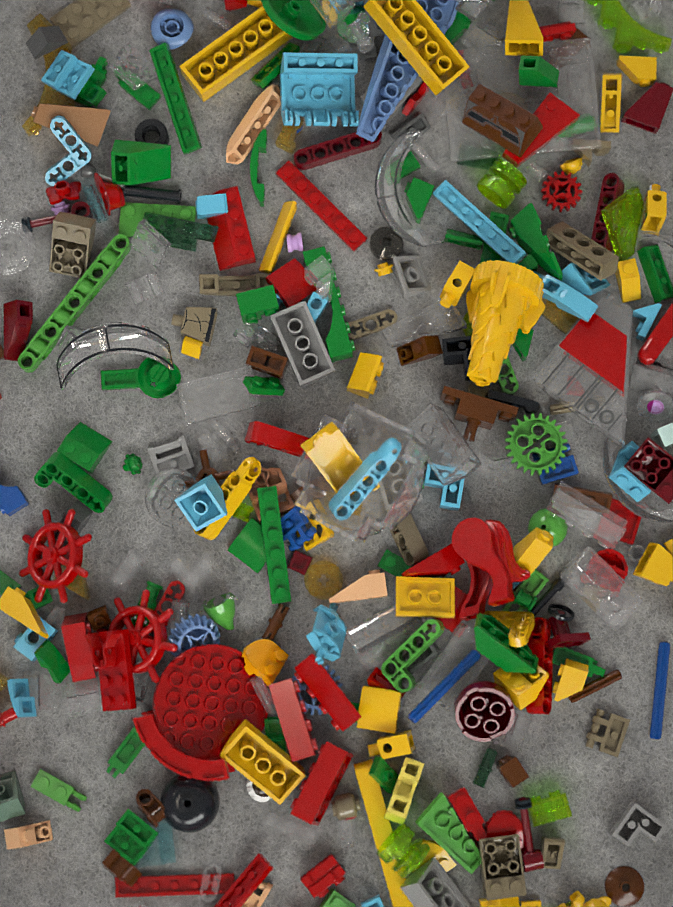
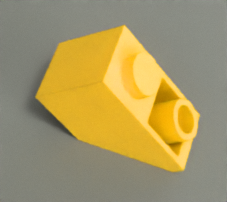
[552,658,589,702]

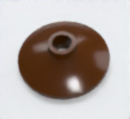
[605,866,644,907]

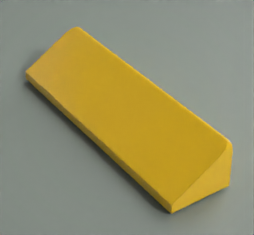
[259,201,297,274]

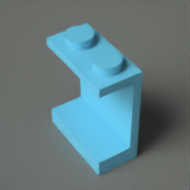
[609,441,651,502]

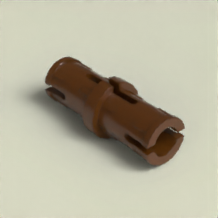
[261,603,290,641]

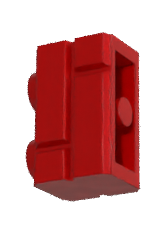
[300,853,346,898]

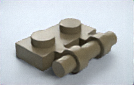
[585,709,630,757]

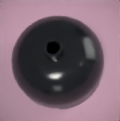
[160,775,220,833]

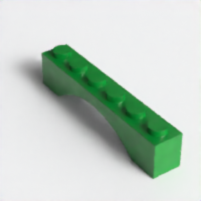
[303,246,355,362]

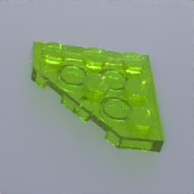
[601,186,644,262]

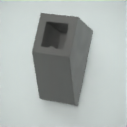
[55,500,93,545]

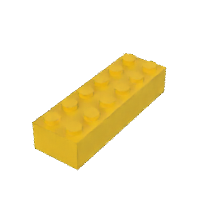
[363,0,470,96]
[180,6,292,102]

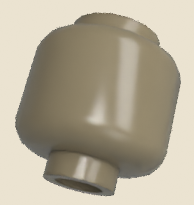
[331,793,361,821]

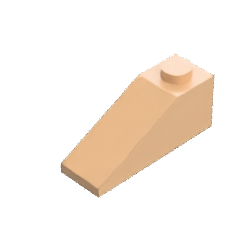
[329,570,388,604]

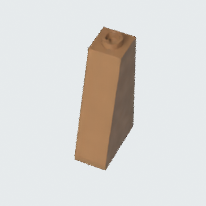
[31,103,111,146]

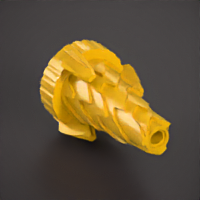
[466,260,545,387]

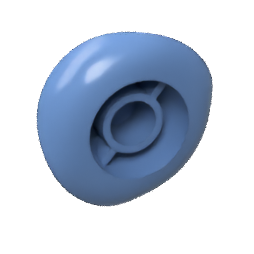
[151,9,193,50]

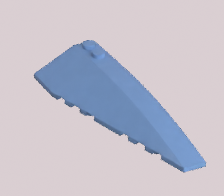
[356,0,461,142]

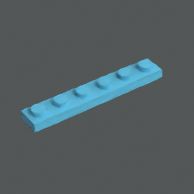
[433,180,526,264]

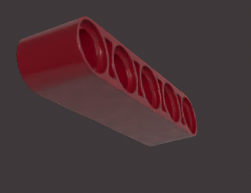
[294,131,382,171]
[591,173,625,252]

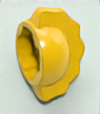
[560,158,583,174]

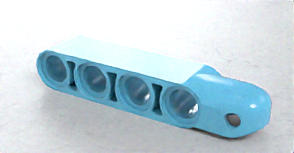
[328,438,401,520]

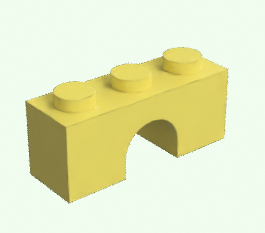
[384,757,424,825]

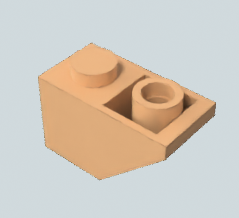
[4,820,53,850]

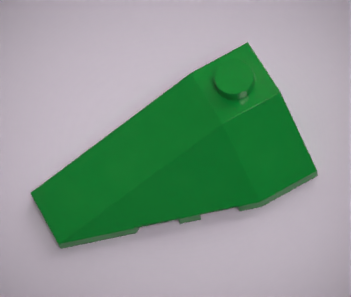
[509,203,563,281]

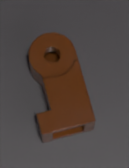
[102,849,142,887]

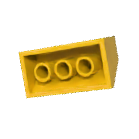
[220,719,306,805]

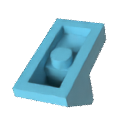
[195,194,228,219]
[630,303,662,341]

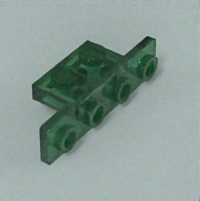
[141,212,218,252]

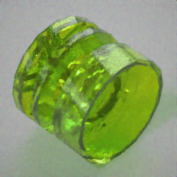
[476,159,527,209]
[376,823,430,878]

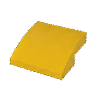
[357,685,401,734]

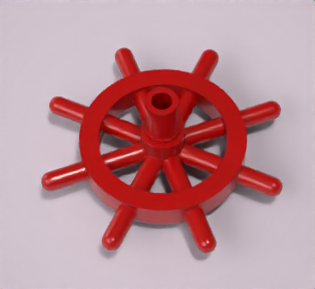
[19,509,92,603]
[96,589,178,683]

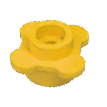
[374,262,393,277]

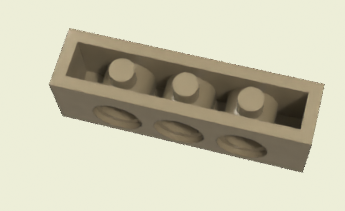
[546,221,619,281]

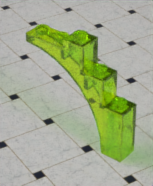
[583,0,672,53]

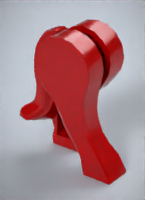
[452,517,530,621]

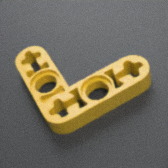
[485,611,535,647]

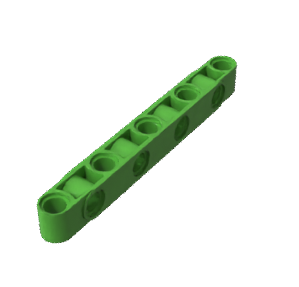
[18,234,131,373]

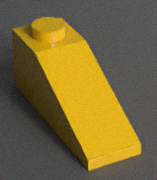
[600,73,623,132]
[0,586,49,639]

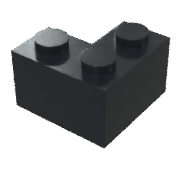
[442,336,472,381]

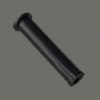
[124,185,182,204]

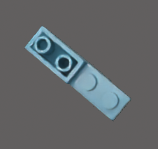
[534,271,598,322]

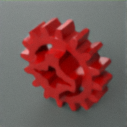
[541,171,582,213]

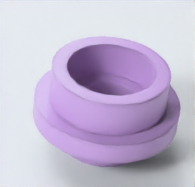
[51,200,70,215]

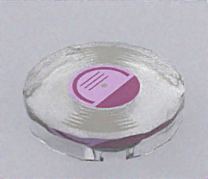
[636,388,673,423]

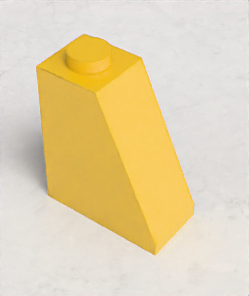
[513,527,553,575]

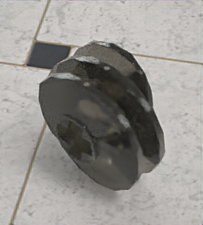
[370,227,404,261]

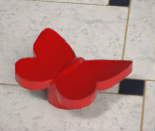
[46,180,82,205]

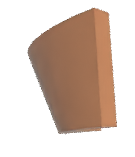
[248,467,295,523]

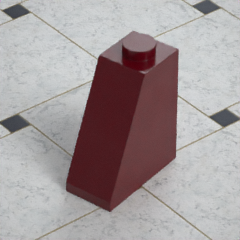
[621,82,673,134]

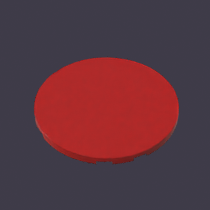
[153,644,269,760]

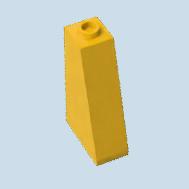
[505,0,543,56]

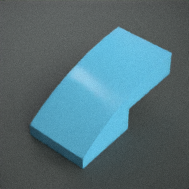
[7,679,36,717]

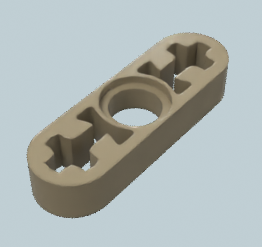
[348,309,397,340]

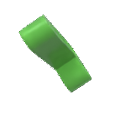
[381,619,444,692]

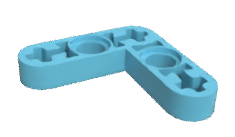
[45,116,92,186]

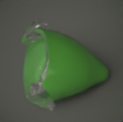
[200,592,238,630]

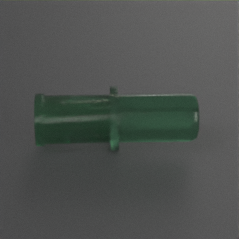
[473,748,498,788]

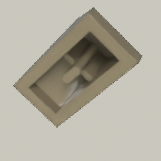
[541,837,565,869]

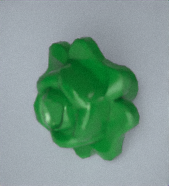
[123,453,143,475]

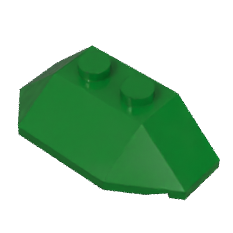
[474,613,539,673]

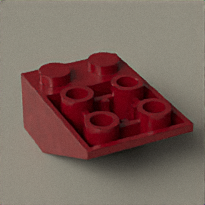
[624,437,673,504]

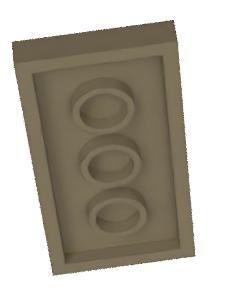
[50,0,131,49]

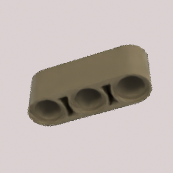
[386,509,429,566]

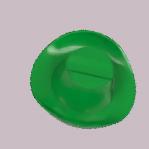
[137,356,181,398]

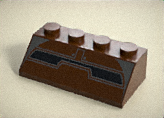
[462,84,543,158]

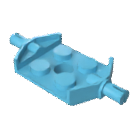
[306,603,347,664]

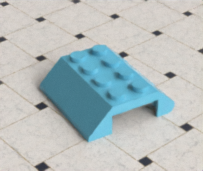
[280,52,359,126]

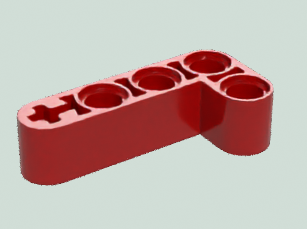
[244,421,312,461]

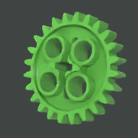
[505,413,568,476]

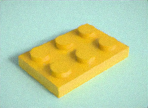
[395,576,455,618]

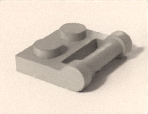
[148,436,195,480]

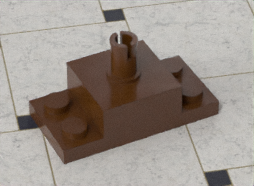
[440,386,519,442]

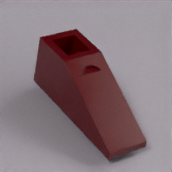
[4,300,33,362]

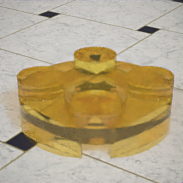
[304,561,343,600]

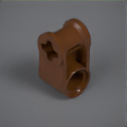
[136,789,165,828]

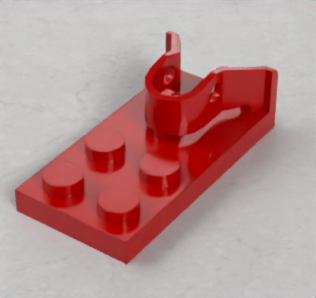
[84,629,137,711]

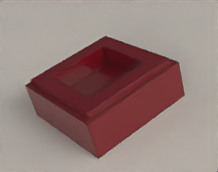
[287,550,313,576]

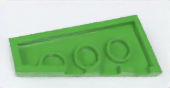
[119,202,196,238]
[415,792,480,874]

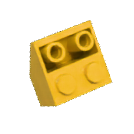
[347,352,384,399]
[493,665,549,710]

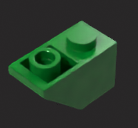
[519,55,559,87]

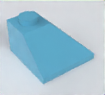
[562,263,610,296]
[174,474,228,532]

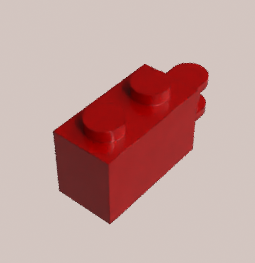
[446,787,487,841]

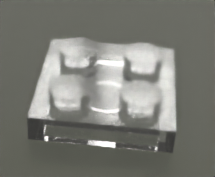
[130,219,171,269]

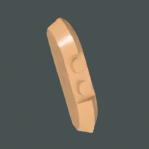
[226,84,281,164]

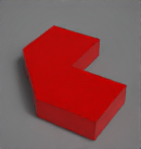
[402,81,430,116]

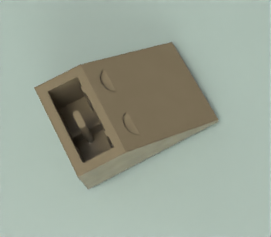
[49,211,96,278]
[479,834,527,900]

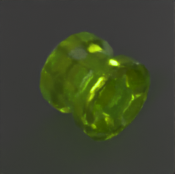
[232,502,254,523]

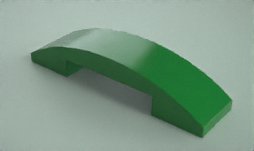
[250,129,267,207]

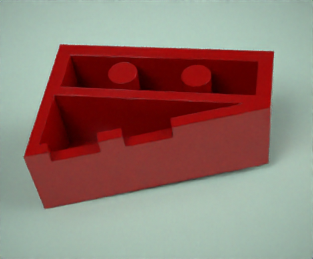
[61,612,98,682]

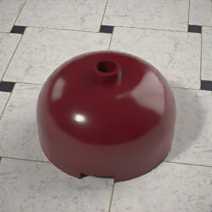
[454,681,515,742]

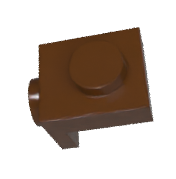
[87,605,112,631]

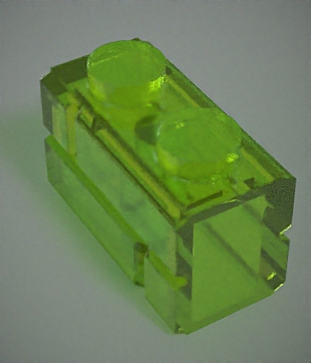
[528,790,572,827]

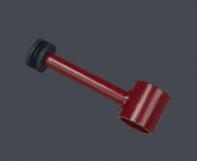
[21,201,93,233]
[515,797,544,873]

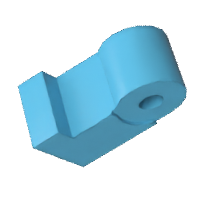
[307,292,329,323]

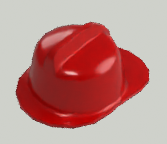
[94,173,126,216]

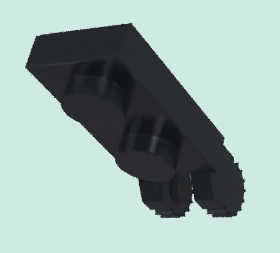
[486,390,540,414]

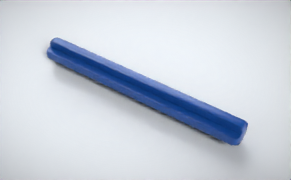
[650,642,670,739]
[408,649,481,723]

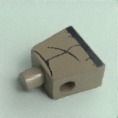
[171,307,218,347]

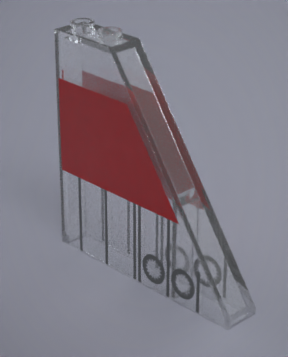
[531,290,633,449]

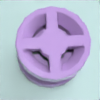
[286,232,303,253]

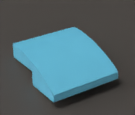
[41,50,95,100]

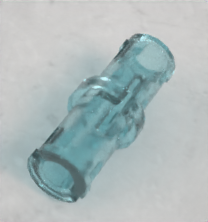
[82,185,108,223]

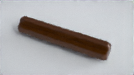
[568,669,622,703]

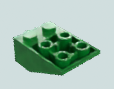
[111,139,171,186]

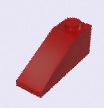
[401,543,465,577]

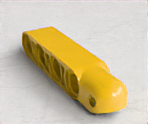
[193,457,261,540]

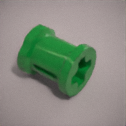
[512,588,538,612]

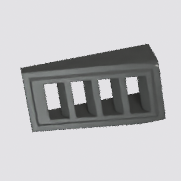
[402,637,440,674]

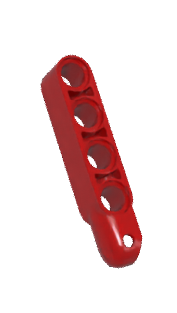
[637,302,673,365]
[526,617,553,715]

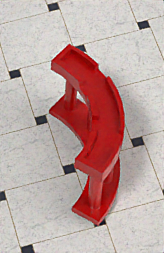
[133,710,236,781]

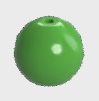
[528,508,568,547]

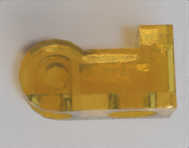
[276,117,303,154]

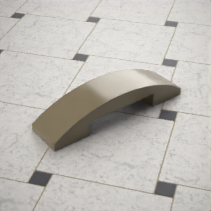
[199,273,271,296]

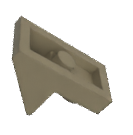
[571,139,611,167]

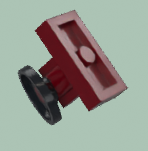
[547,604,591,648]

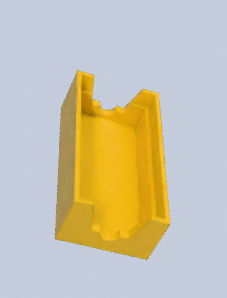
[300,422,381,496]

